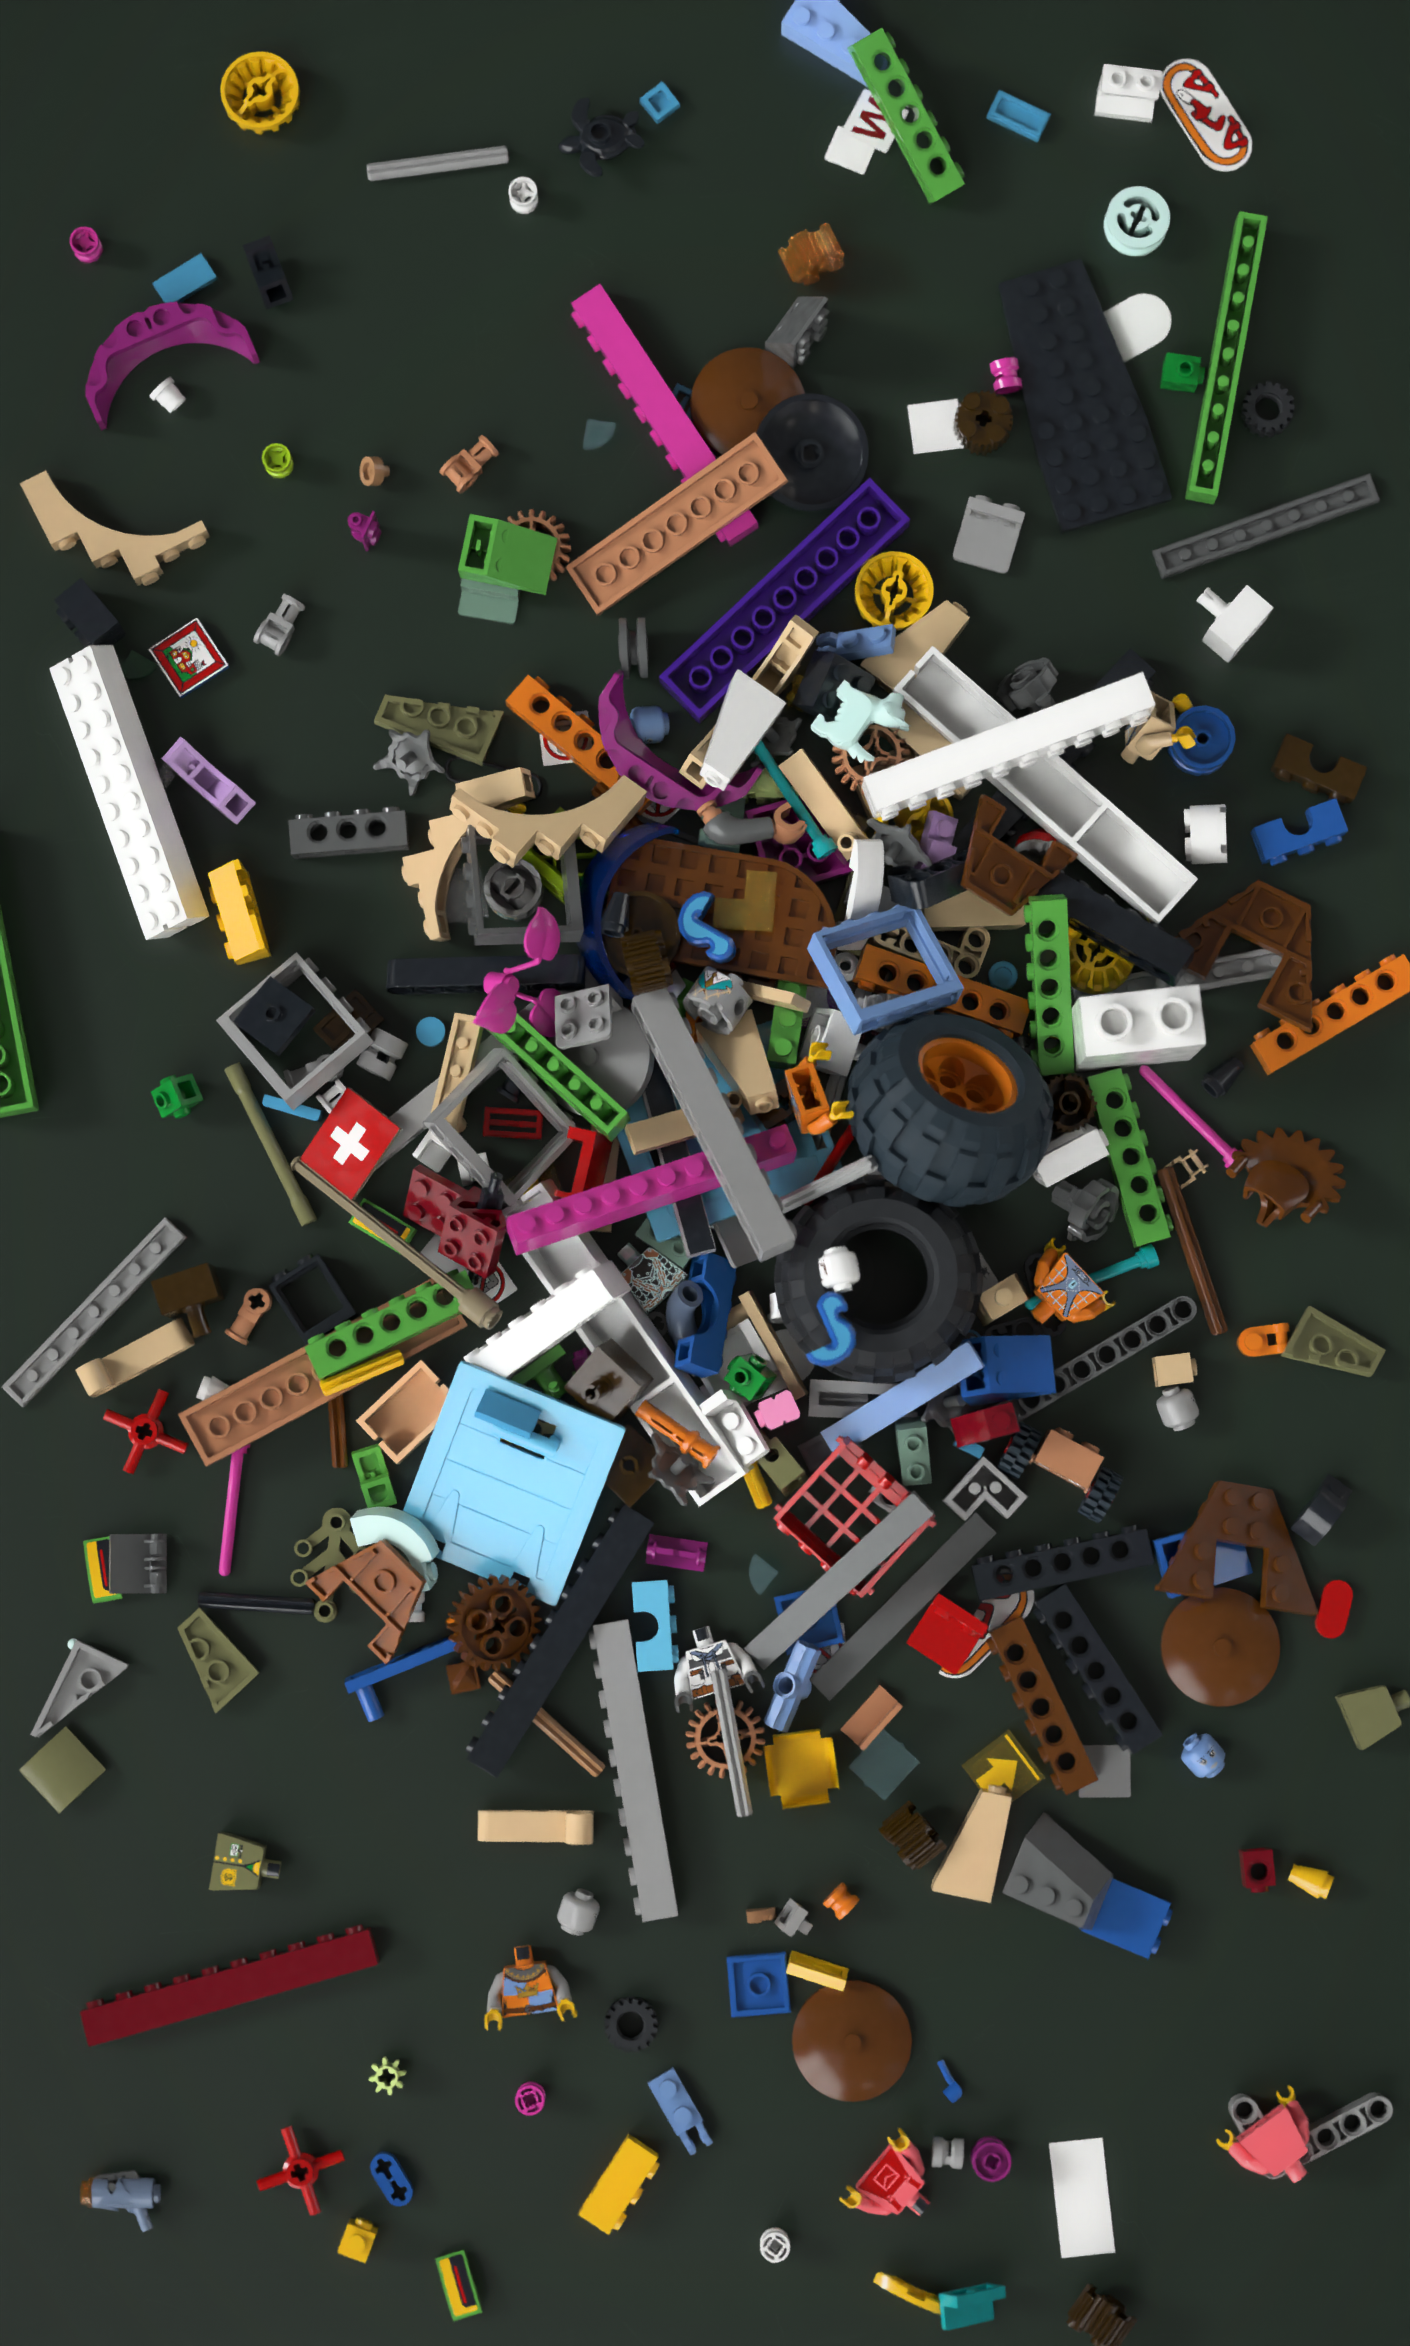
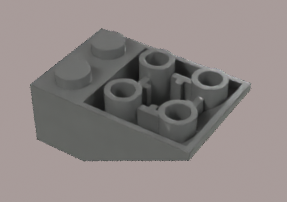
[765,296,829,369]

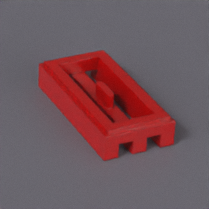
[483,1107,543,1140]

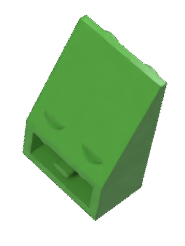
[458,514,558,595]

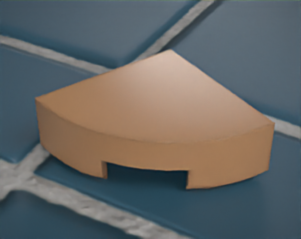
[746,1907,777,1924]

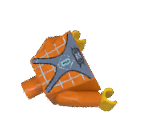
[784,1042,854,1135]
[1030,1237,1116,1324]

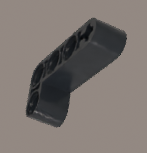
[887,848,968,909]

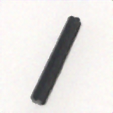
[198,1592,315,1614]

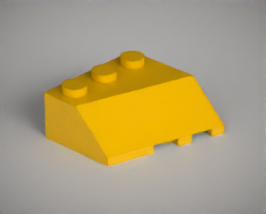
[208,859,271,965]

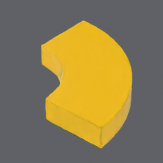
[873,2272,941,2315]

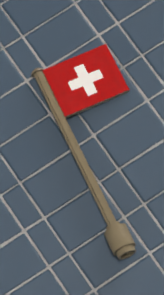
[290,1087,503,1330]

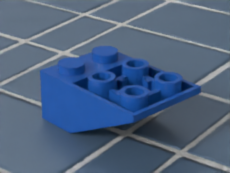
[957,1335,1057,1406]
[1151,1530,1253,1598]

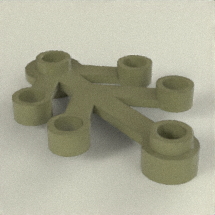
[290,1508,366,1623]

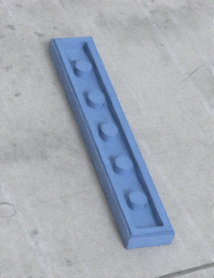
[820,1341,985,1457]

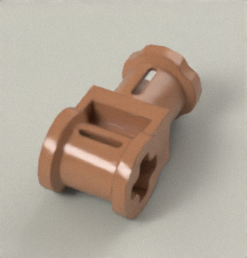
[440,435,499,493]
[224,1288,273,1346]

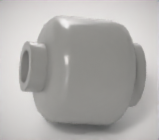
[1156,1385,1199,1431]
[557,1888,600,1936]

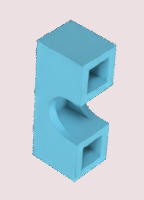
[632,1580,679,1672]

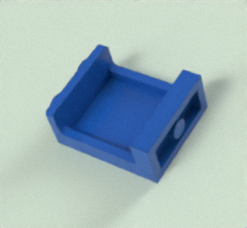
[1080,1878,1173,1959]

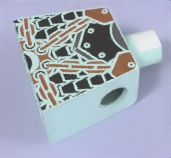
[617,1243,688,1314]

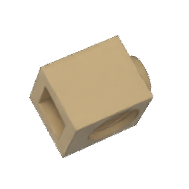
[1151,1352,1197,1387]

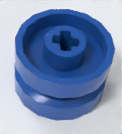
[1168,705,1236,776]

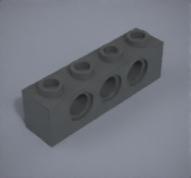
[288,807,410,859]

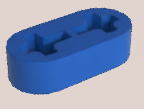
[370,2151,414,2206]

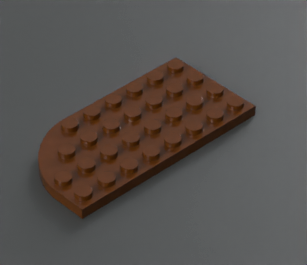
[606,833,838,990]

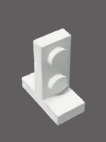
[699,1389,771,1467]

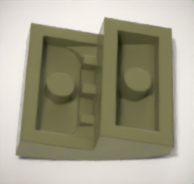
[19,1727,106,1814]

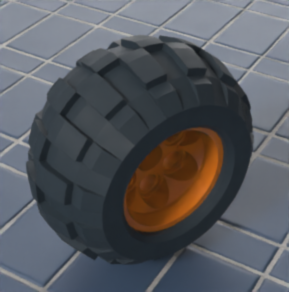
[847,1013,1054,1207]

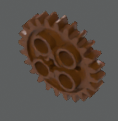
[447,1574,542,1672]

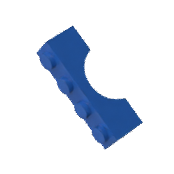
[673,1253,737,1378]

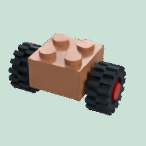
[997,1422,1124,1524]

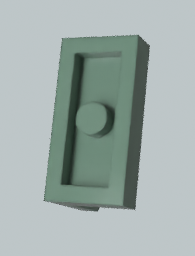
[458,579,521,624]

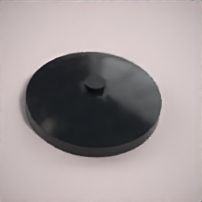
[756,393,869,512]

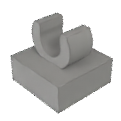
[774,1898,813,1937]

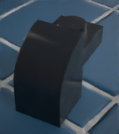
[242,235,294,309]
[1291,1474,1352,1546]

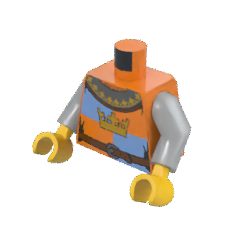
[484,1945,577,2030]

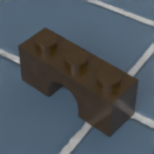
[1269,734,1368,805]

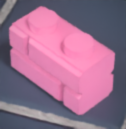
[754,1390,800,1431]

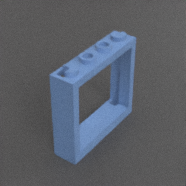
[807,904,964,1036]

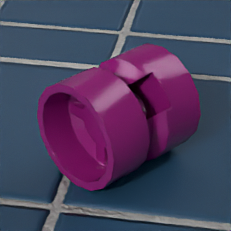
[970,2136,1012,2182]

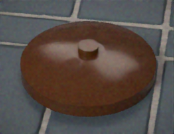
[690,348,805,456]
[1160,1587,1280,1707]
[792,1979,912,2102]

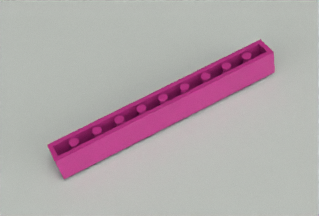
[571,284,759,547]
[506,1124,797,1256]

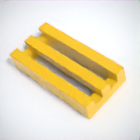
[786,1950,849,1991]

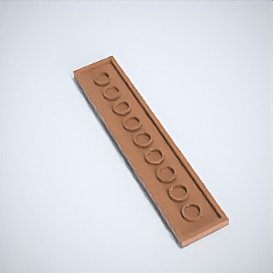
[178,1278,468,1467]

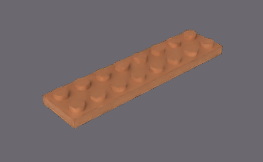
[565,432,789,615]

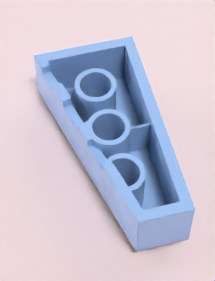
[781,0,887,86]

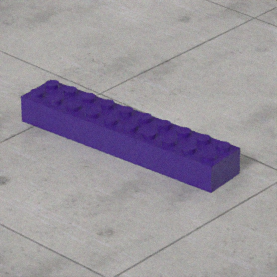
[659,478,910,724]

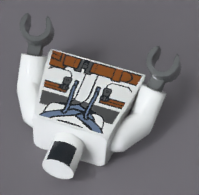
[674,1626,765,1713]

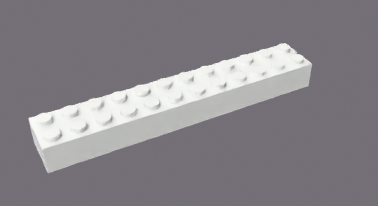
[893,646,1198,924]
[502,1179,754,1507]

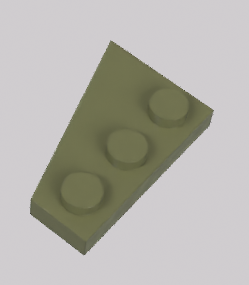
[178,1608,260,1714]

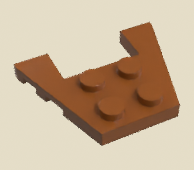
[305,1539,426,1664]

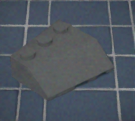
[1002,1812,1114,1930]

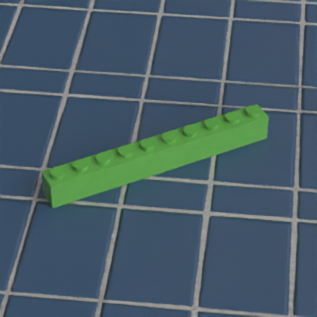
[1185,211,1268,504]

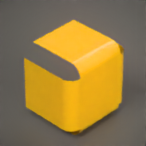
[764,1729,839,1809]

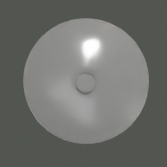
[547,1006,654,1116]

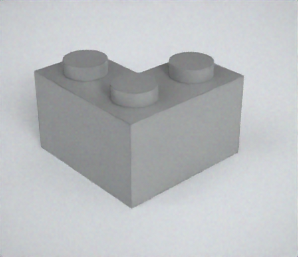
[942,1456,1028,1520]

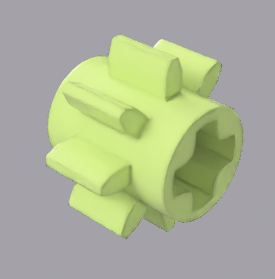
[369,2056,407,2095]

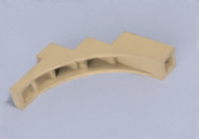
[20,471,210,586]
[679,615,819,789]
[401,767,536,942]
[449,775,647,868]

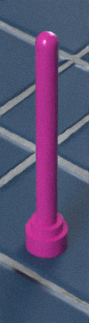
[1139,1065,1242,1168]
[219,1444,251,1576]

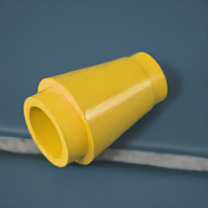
[1288,1864,1334,1899]

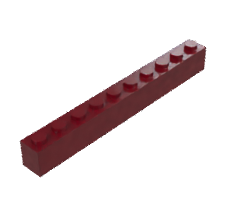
[80,1924,380,2047]

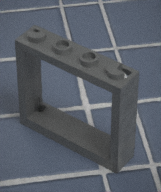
[461,825,584,946]

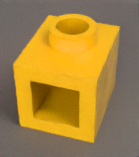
[337,2217,379,2263]

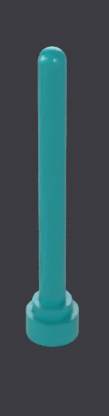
[754,740,838,860]
[1025,1243,1160,1310]

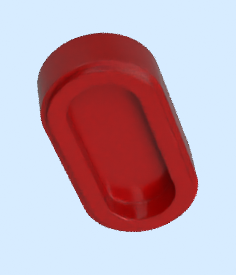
[1315,1580,1353,1639]

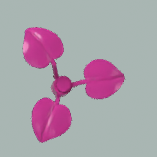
[473,907,561,1037]

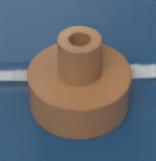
[360,457,390,486]

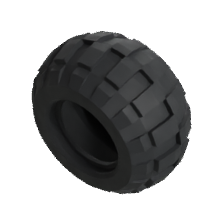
[774,1175,983,1384]

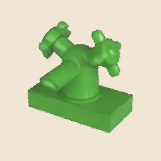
[511,1344,577,1401]

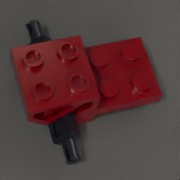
[403,1164,507,1285]

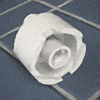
[1184,804,1227,864]

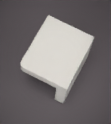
[413,1130,452,1173]

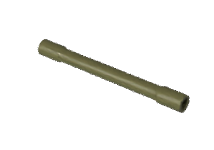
[224,1062,317,1227]

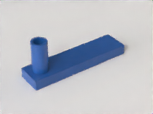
[344,1634,458,1722]

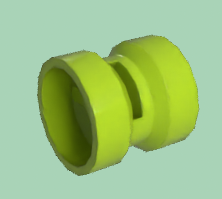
[262,443,294,479]

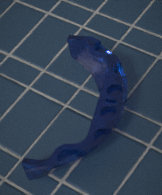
[576,822,680,1000]

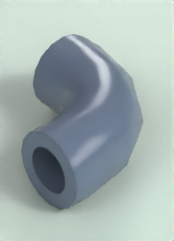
[665,1280,703,1349]

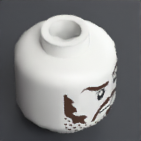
[818,1247,860,1293]

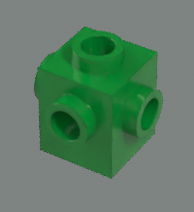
[151,1073,203,1119]
[724,1353,778,1401]

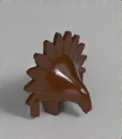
[1226,1128,1346,1228]

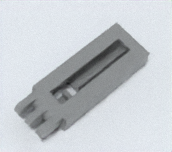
[808,1379,918,1418]

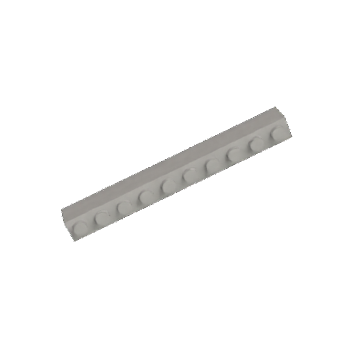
[631,988,797,1262]
[588,1619,678,1922]

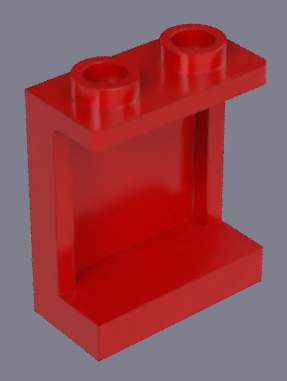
[554,1126,614,1199]

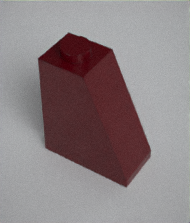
[950,1402,1020,1448]

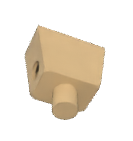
[976,1273,1031,1327]

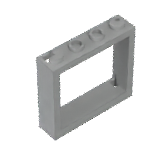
[216,952,374,1111]
[423,1048,577,1207]

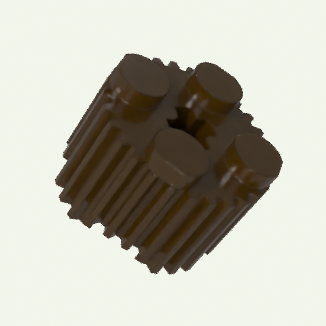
[953,390,1013,456]
[620,929,674,995]
[1043,1073,1097,1133]
[879,1800,947,1871]
[1066,2283,1138,2346]

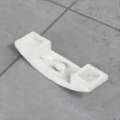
[837,839,884,950]

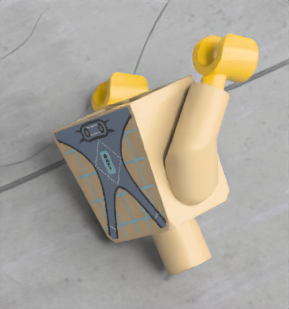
[1121,691,1196,764]

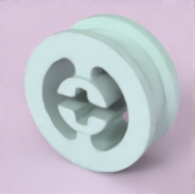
[1104,186,1170,256]

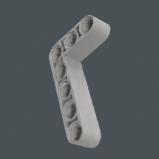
[1228,2092,1393,2179]

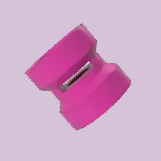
[70,226,103,263]
[990,357,1023,395]
[515,2081,546,2116]

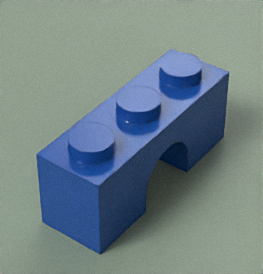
[1250,798,1348,866]

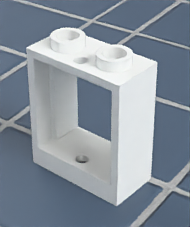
[1033,1123,1109,1187]

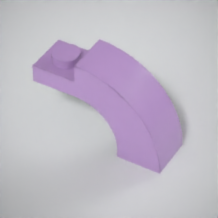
[161,737,256,825]
[914,811,958,869]

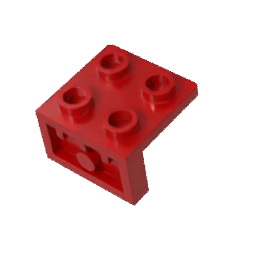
[907,1593,989,1675]

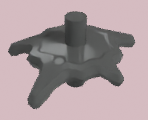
[750,715,802,768]
[373,729,445,796]
[867,818,932,867]
[921,1382,988,1434]
[649,1433,715,1506]

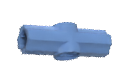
[764,1640,821,1732]

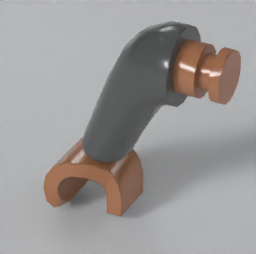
[697,800,807,846]

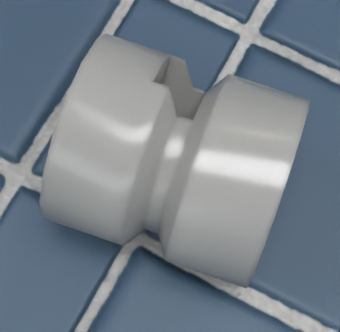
[356,1028,408,1081]

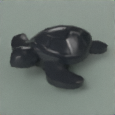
[558,98,645,177]

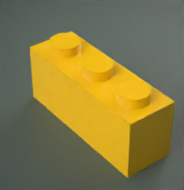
[579,2134,660,2235]

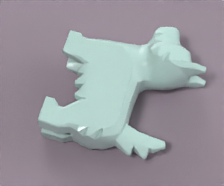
[811,680,910,763]

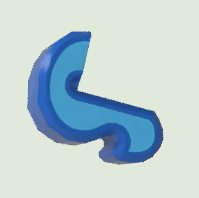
[678,891,736,964]
[805,1292,856,1367]

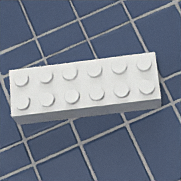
[463,1260,632,1379]

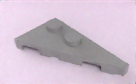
[30,1640,129,1737]

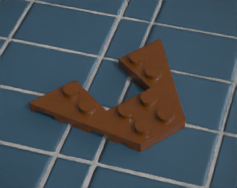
[1175,880,1313,1033]
[1154,1480,1318,1616]

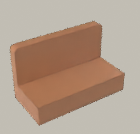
[840,1685,903,1751]

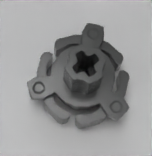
[996,657,1059,714]
[1051,1178,1120,1243]

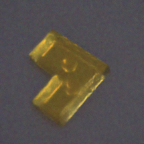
[713,870,777,932]

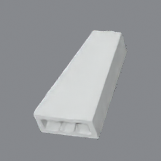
[700,669,786,791]

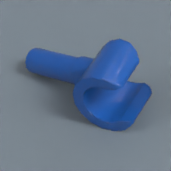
[937,2059,963,2103]

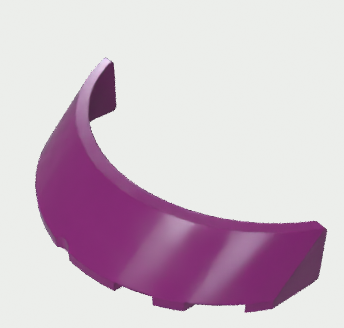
[85,302,260,430]
[598,669,765,811]

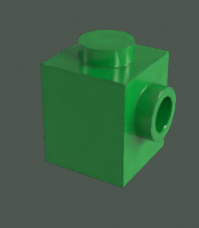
[1160,353,1205,393]

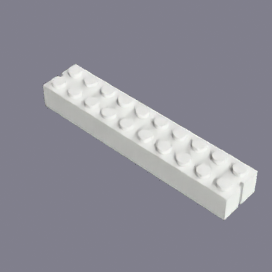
[49,645,209,940]
[862,672,1156,821]

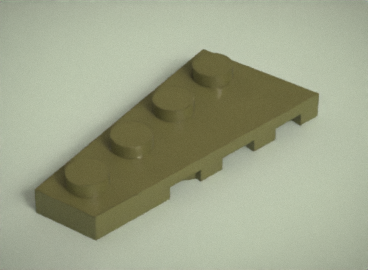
[374,695,504,766]

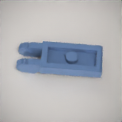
[816,624,896,661]
[648,2067,713,2155]

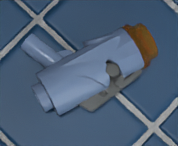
[80,2170,161,2232]

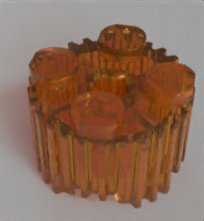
[777,223,845,286]

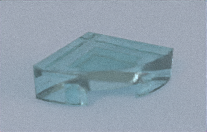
[583,419,616,450]
[749,1554,778,1595]

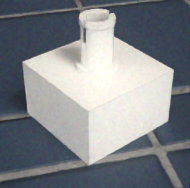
[1196,585,1274,663]
[796,1007,866,1077]

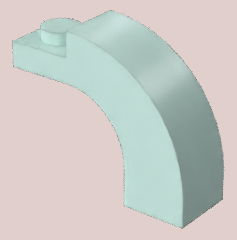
[350,1507,440,1592]

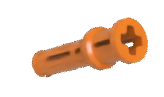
[635,1399,721,1469]

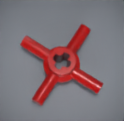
[103,1389,189,1475]
[256,2125,345,2216]

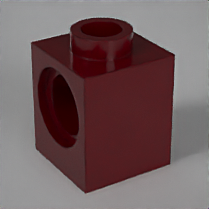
[1239,1847,1276,1893]

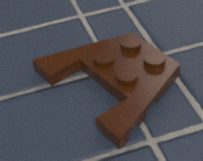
[960,794,1078,916]

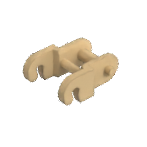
[1164,1149,1209,1190]

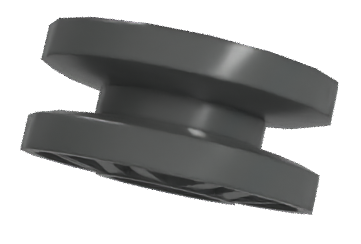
[618,617,649,679]

